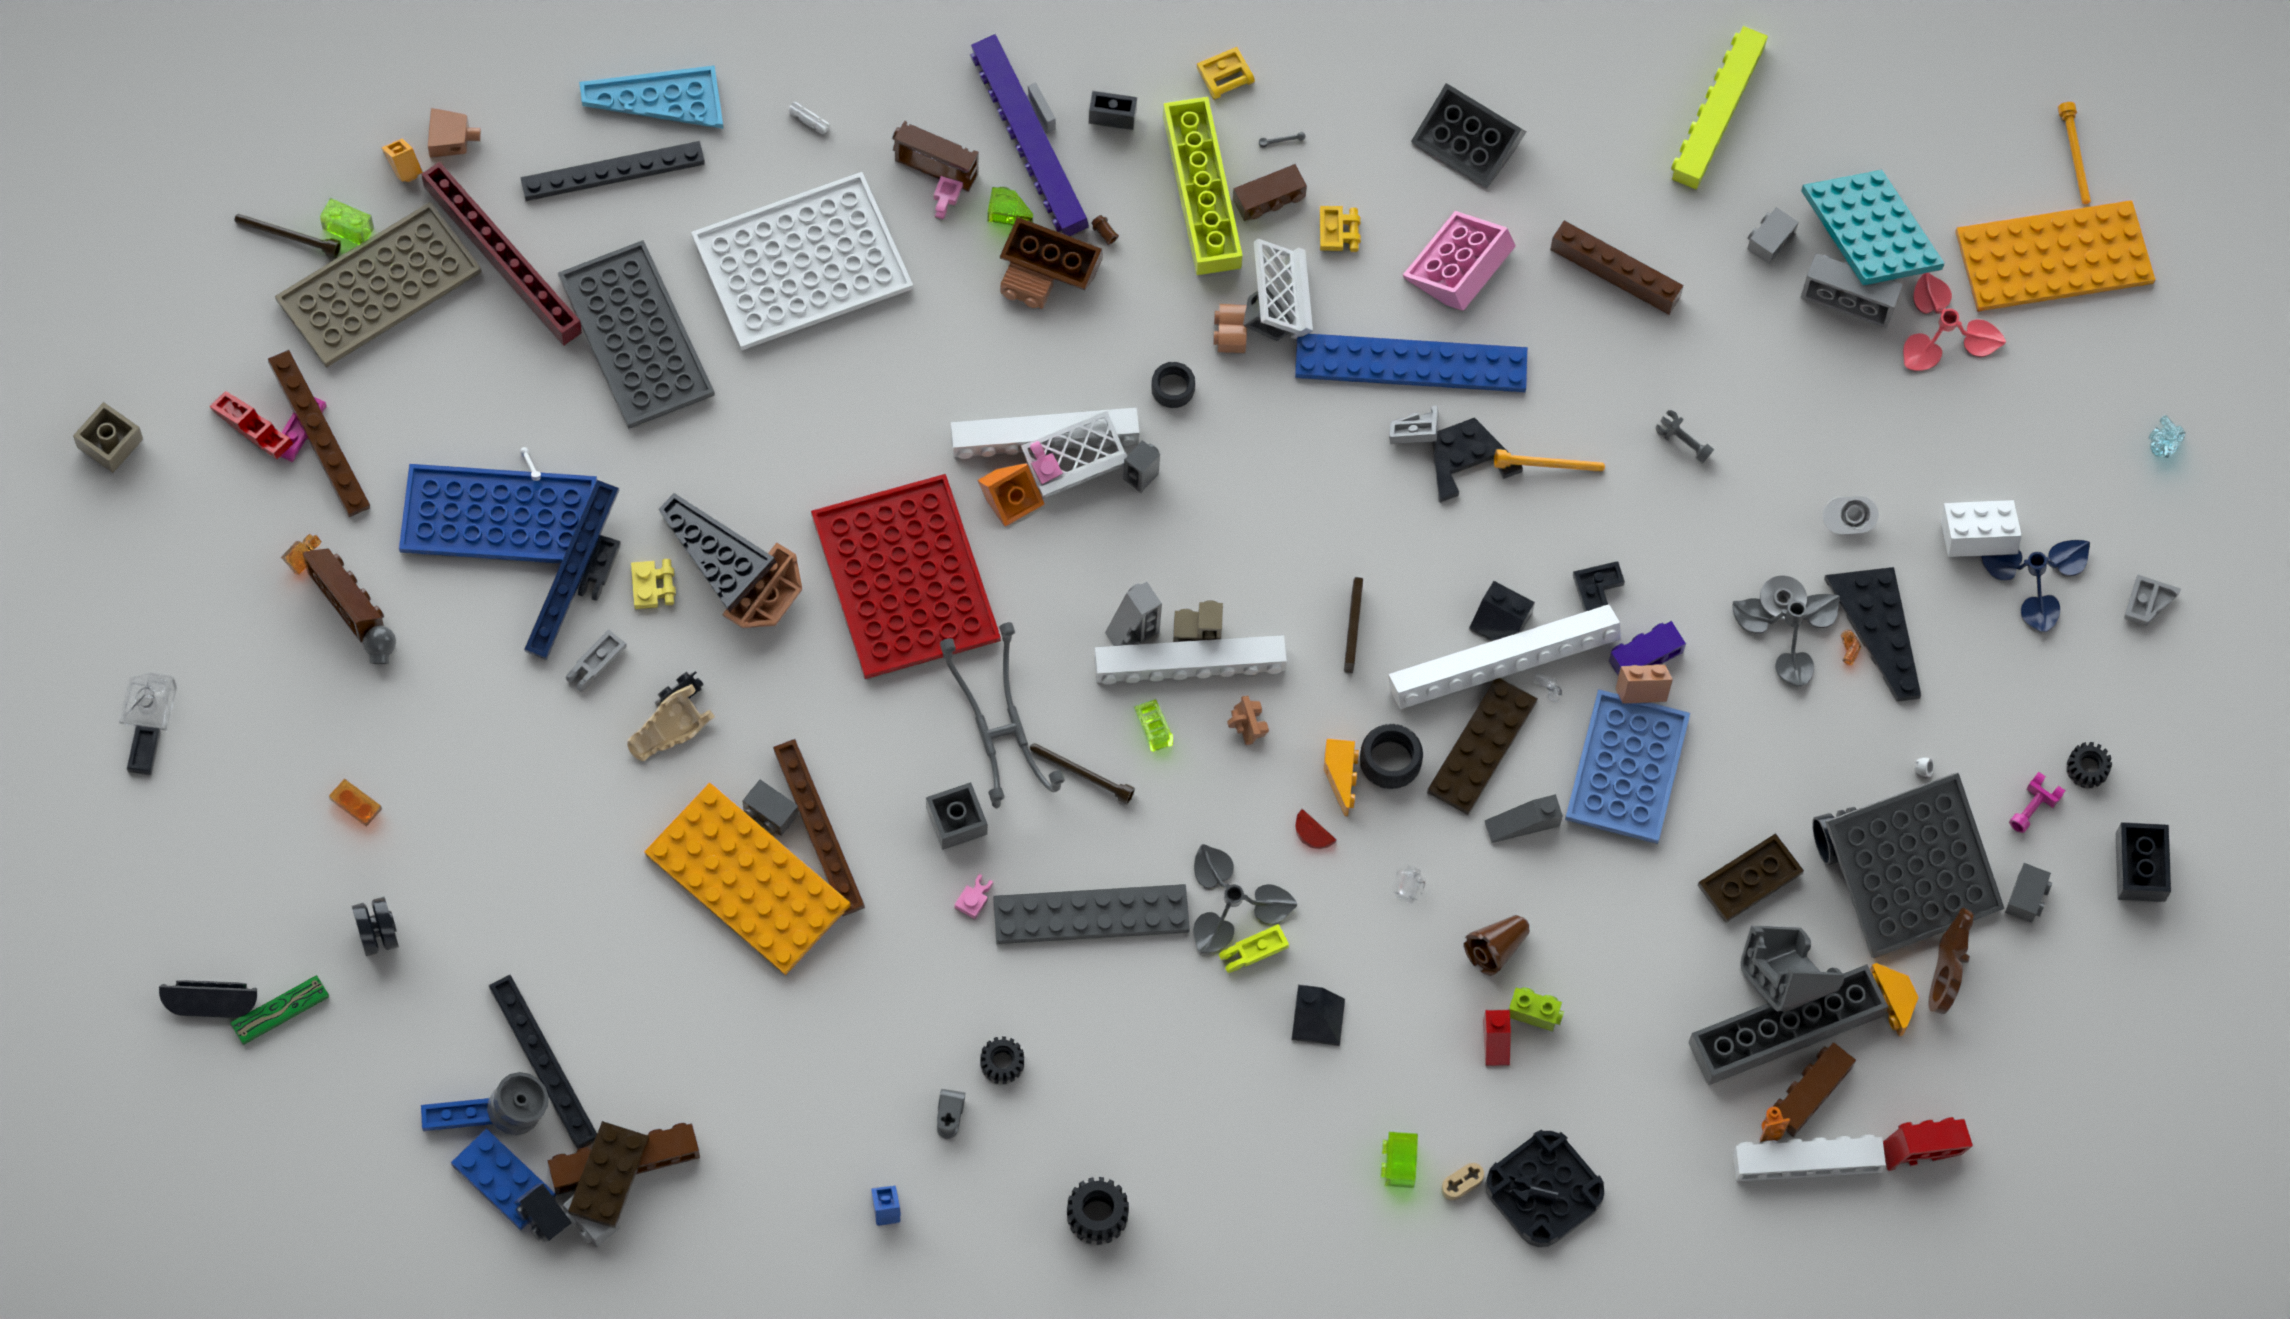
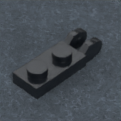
[577,535,621,601]

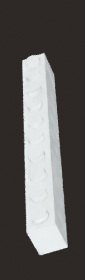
[1389,605,1621,709]

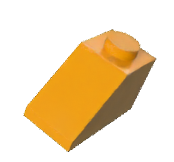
[381,139,423,182]

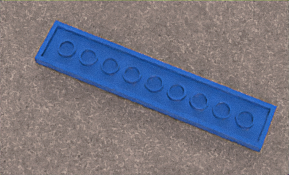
[1295,333,1528,393]

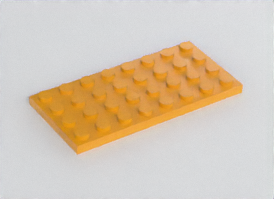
[1955,200,2156,312]
[644,782,851,976]

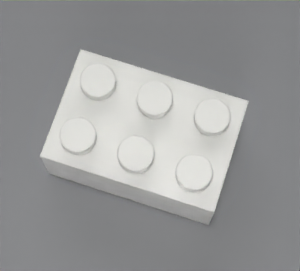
[1941,500,2021,557]

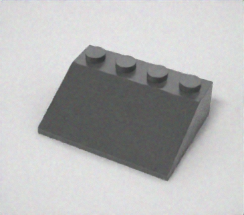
[1411,83,1527,188]

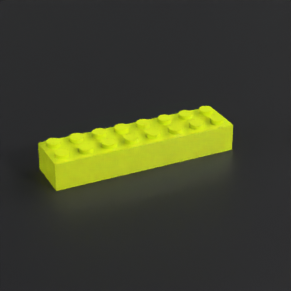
[1163,97,1243,275]

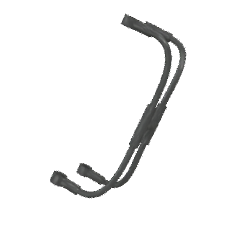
[940,622,1065,809]

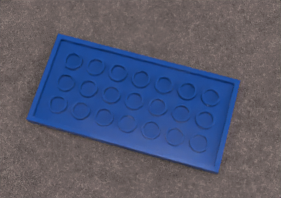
[399,464,597,563]

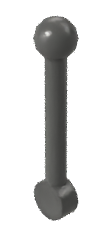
[1259,132,1306,148]

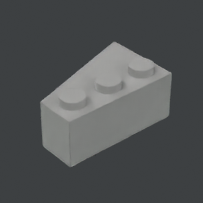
[1105,582,1162,646]

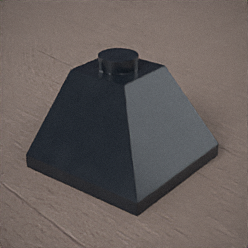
[1291,984,1345,1046]

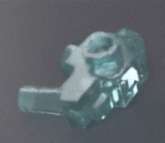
[2149,415,2186,458]

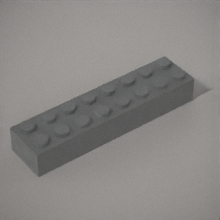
[1688,964,1888,1085]

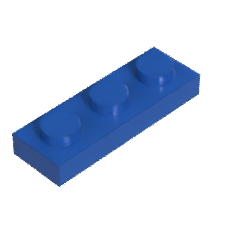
[421,1098,493,1131]

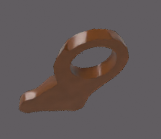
[1928,908,1974,1014]

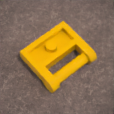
[1196,47,1255,100]

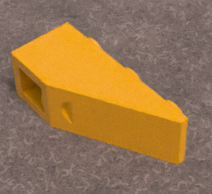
[1323,738,1359,816]

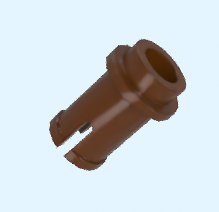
[1091,215,1119,245]

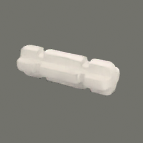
[789,102,829,134]

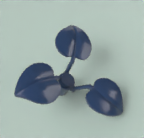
[1981,540,2090,632]

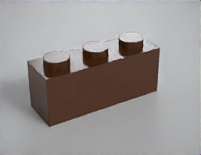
[1232,164,1307,221]

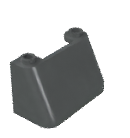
[1740,926,1844,1012]

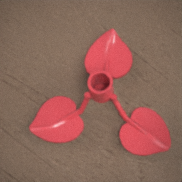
[1903,273,2006,371]

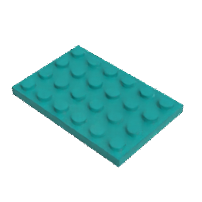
[1801,169,1945,286]

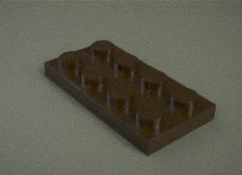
[1697,833,1804,923]
[568,1121,649,1229]

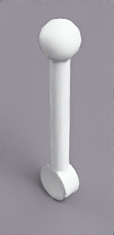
[520,447,541,481]

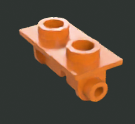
[1760,1107,1790,1142]

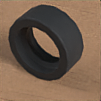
[1151,362,1195,408]

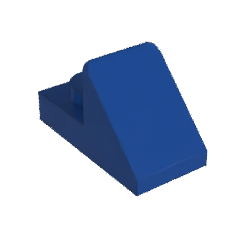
[871,1185,901,1226]

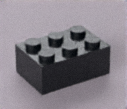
[2116,822,2171,902]

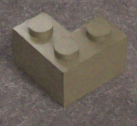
[1173,600,1223,642]

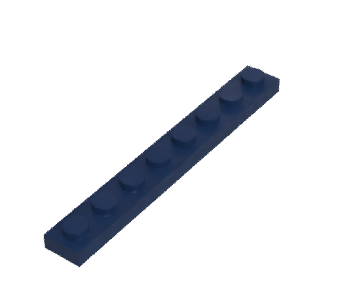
[524,480,620,660]

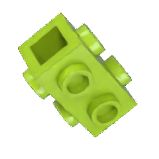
[1509,987,1565,1032]

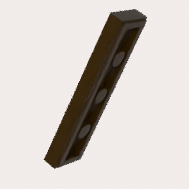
[1344,577,1363,673]

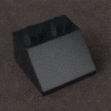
[1469,581,1535,641]

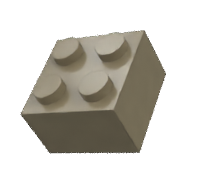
[73,402,143,473]

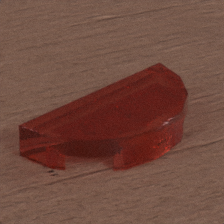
[1295,809,1337,849]

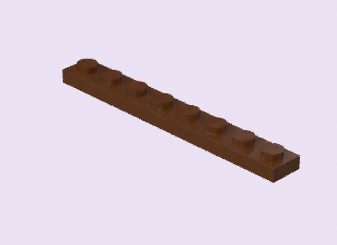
[268,350,370,517]
[773,739,865,917]

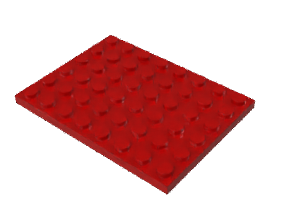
[811,474,1001,679]

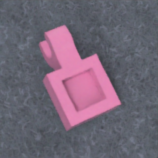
[934,176,963,219]
[1030,441,1063,485]

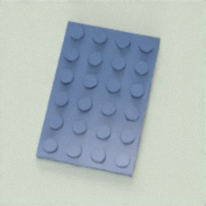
[1565,689,1690,844]

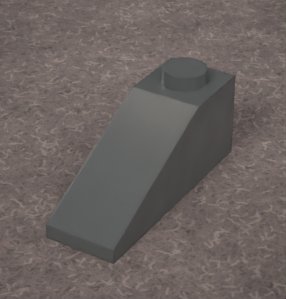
[1485,794,1563,843]

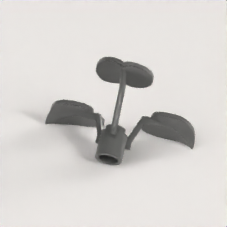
[1732,594,1840,687]
[1193,844,1297,953]

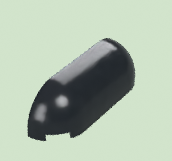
[159,980,257,1018]

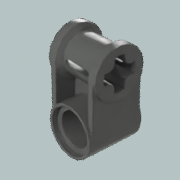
[937,1089,966,1139]

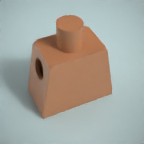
[428,108,481,157]

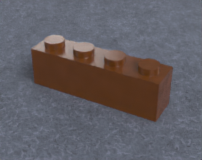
[1773,1042,1856,1138]

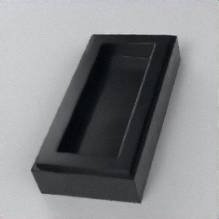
[127,725,161,775]

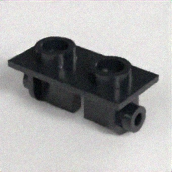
[655,671,704,704]

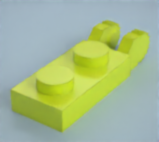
[1219,924,1289,973]

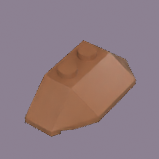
[722,542,802,628]

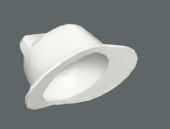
[1823,496,1879,534]

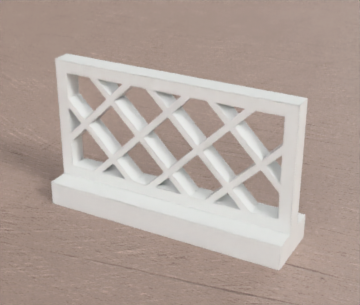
[1254,239,1313,339]
[1021,411,1127,499]

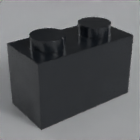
[1088,91,1137,130]
[514,1183,572,1242]

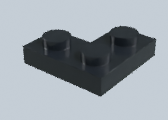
[1572,561,1625,612]

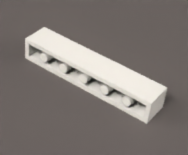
[1733,1135,1886,1181]

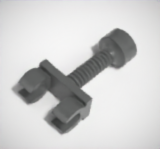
[1656,410,1714,463]

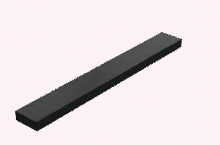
[489,974,597,1150]

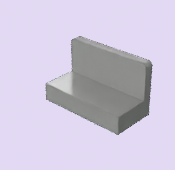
[1026,83,1056,134]

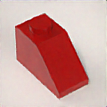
[1483,1010,1511,1066]

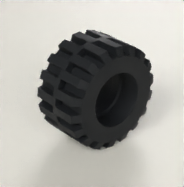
[1067,1177,1129,1245]

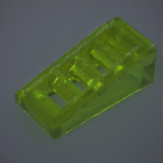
[1134,699,1173,752]

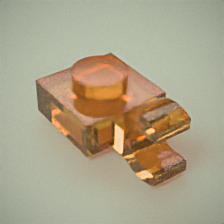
[281,534,322,575]

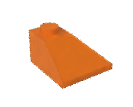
[977,463,1045,526]

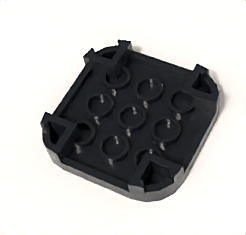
[1485,1129,1605,1247]

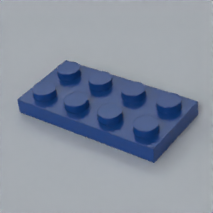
[451,1128,556,1231]

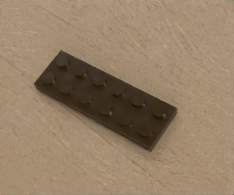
[1427,678,1538,815]

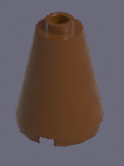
[1463,915,1530,976]

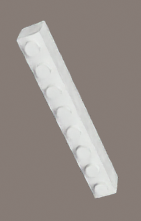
[951,408,1139,459]
[1095,635,1287,685]

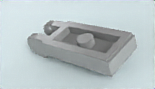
[565,630,627,692]

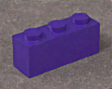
[1609,621,1686,676]

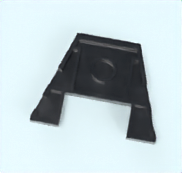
[1432,417,1523,503]

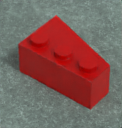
[1883,1117,1973,1171]

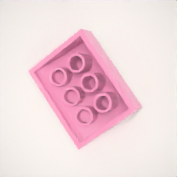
[1403,211,1516,311]

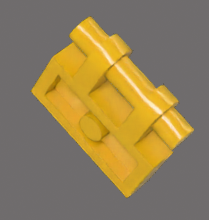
[1319,206,1361,252]

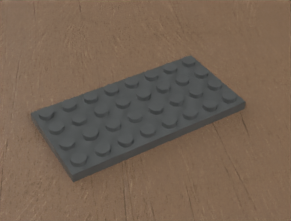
[558,240,715,429]

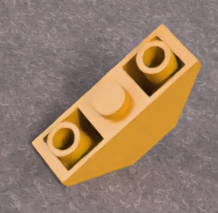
[1870,963,1919,1037]

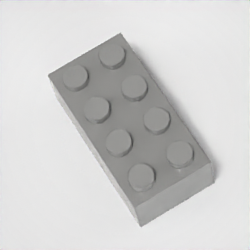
[1801,254,1903,328]

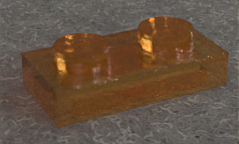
[329,778,382,827]

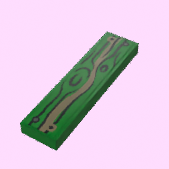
[231,975,329,1045]

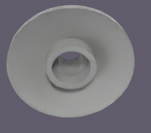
[1760,575,1807,619]

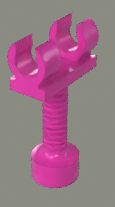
[2009,772,2066,833]

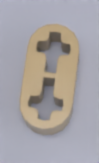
[1441,1163,1484,1200]

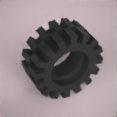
[2066,742,2112,788]
[980,1036,1024,1084]

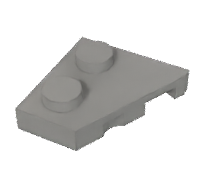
[1389,406,1439,444]

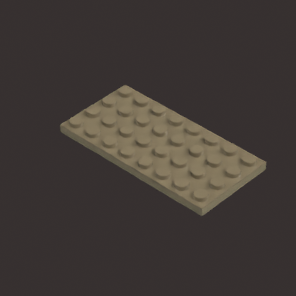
[275,202,482,368]

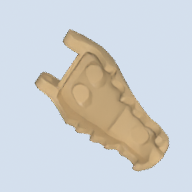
[627,684,715,761]

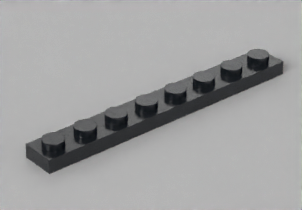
[520,141,705,201]

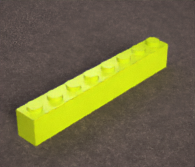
[1671,26,1768,190]

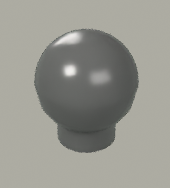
[363,625,396,664]

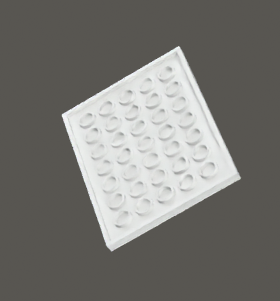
[691,172,913,351]

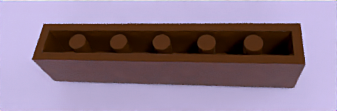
[1550,220,1684,315]
[547,1123,700,1195]

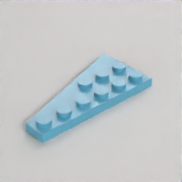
[579,65,724,129]

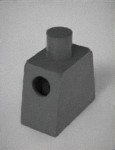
[1243,285,1291,341]

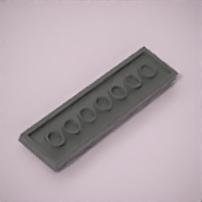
[993,884,1190,944]

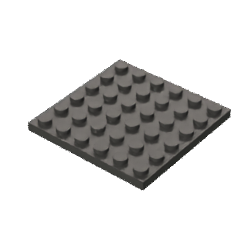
[1825,773,2005,958]

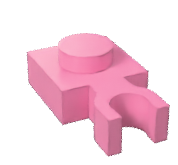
[954,874,993,919]

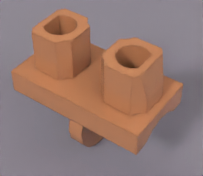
[1227,696,1269,745]

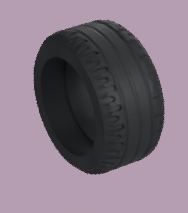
[1359,724,1423,789]

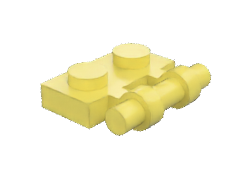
[631,559,676,609]

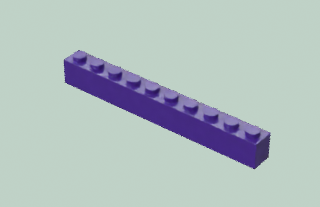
[970,34,1089,236]

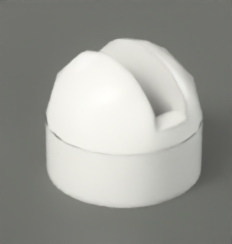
[1914,758,1934,777]

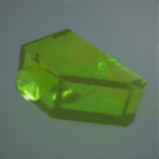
[987,187,1034,225]

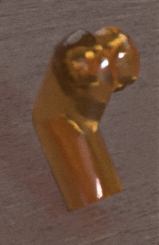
[1841,629,1861,666]

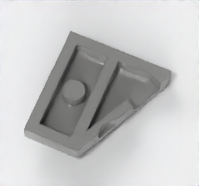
[2124,575,2181,626]

